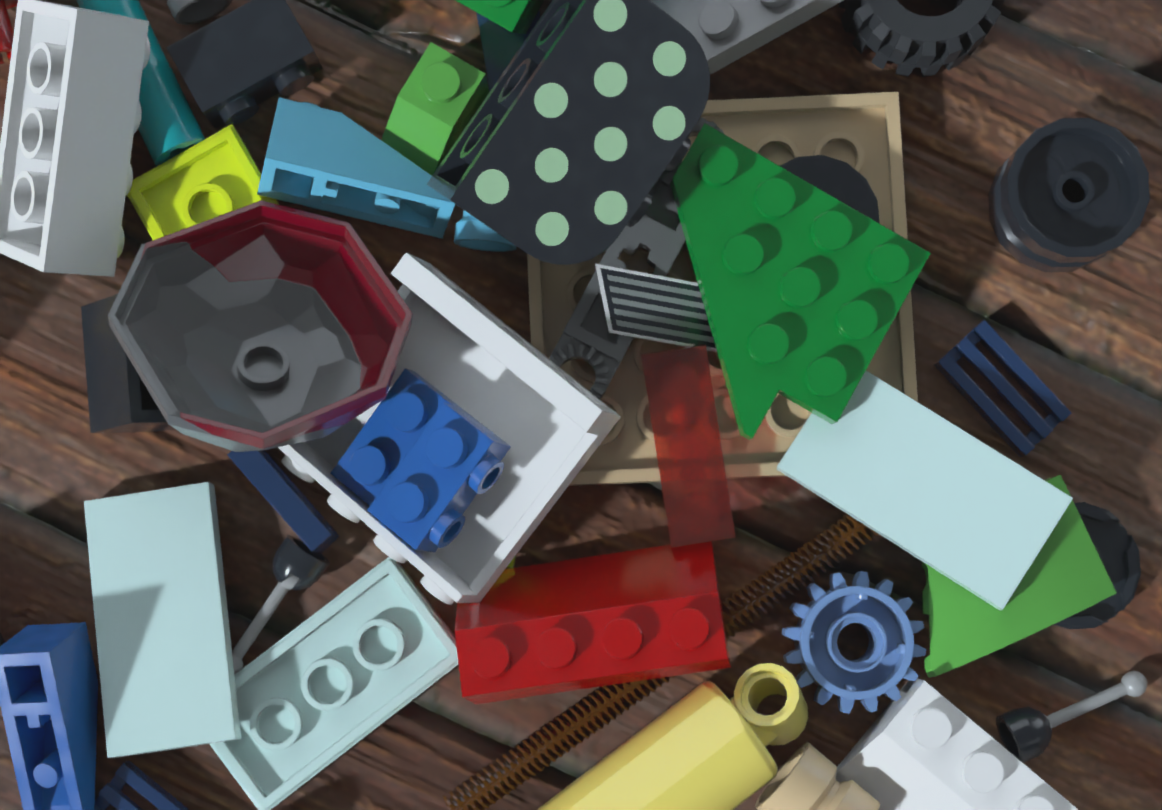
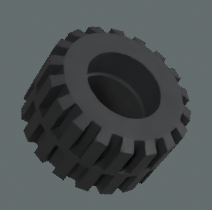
[839,0,1006,77]

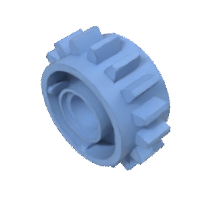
[781,571,926,714]

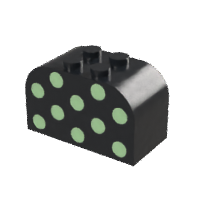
[427,0,710,265]

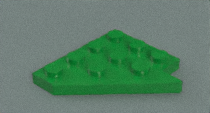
[670,123,931,440]

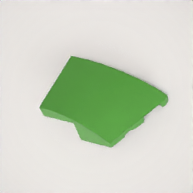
[922,475,1117,678]

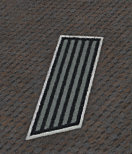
[595,264,717,352]

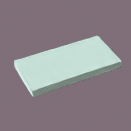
[777,371,1073,611]
[84,482,241,758]
[210,557,459,810]

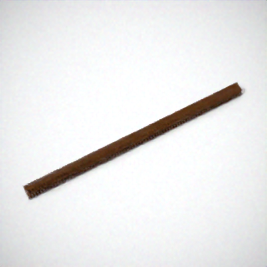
[443,515,879,810]

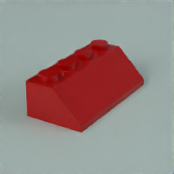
[455,539,731,704]

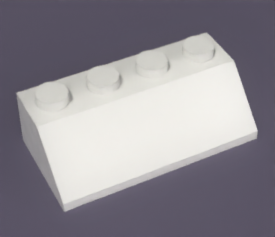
[0,0,150,277]
[836,679,1078,810]

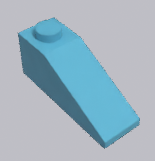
[257,97,455,238]

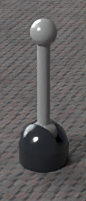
[232,535,330,675]
[996,671,1147,763]

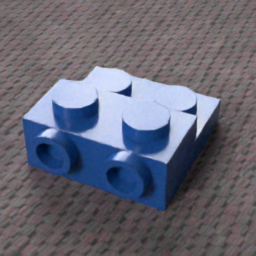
[330,368,511,552]

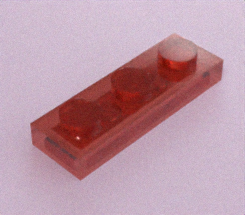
[640,344,735,548]

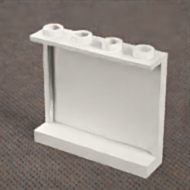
[278,253,621,605]

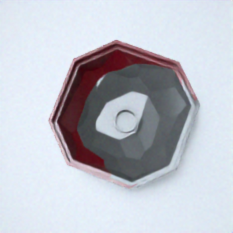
[108,200,413,452]

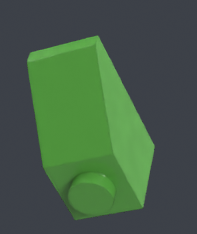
[381,42,489,176]

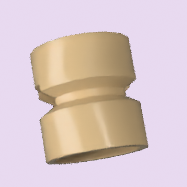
[755,742,880,810]

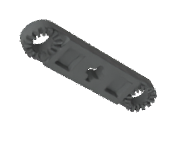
[549,118,725,399]

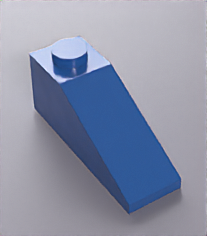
[0,622,98,810]

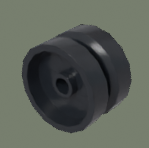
[988,118,1150,272]

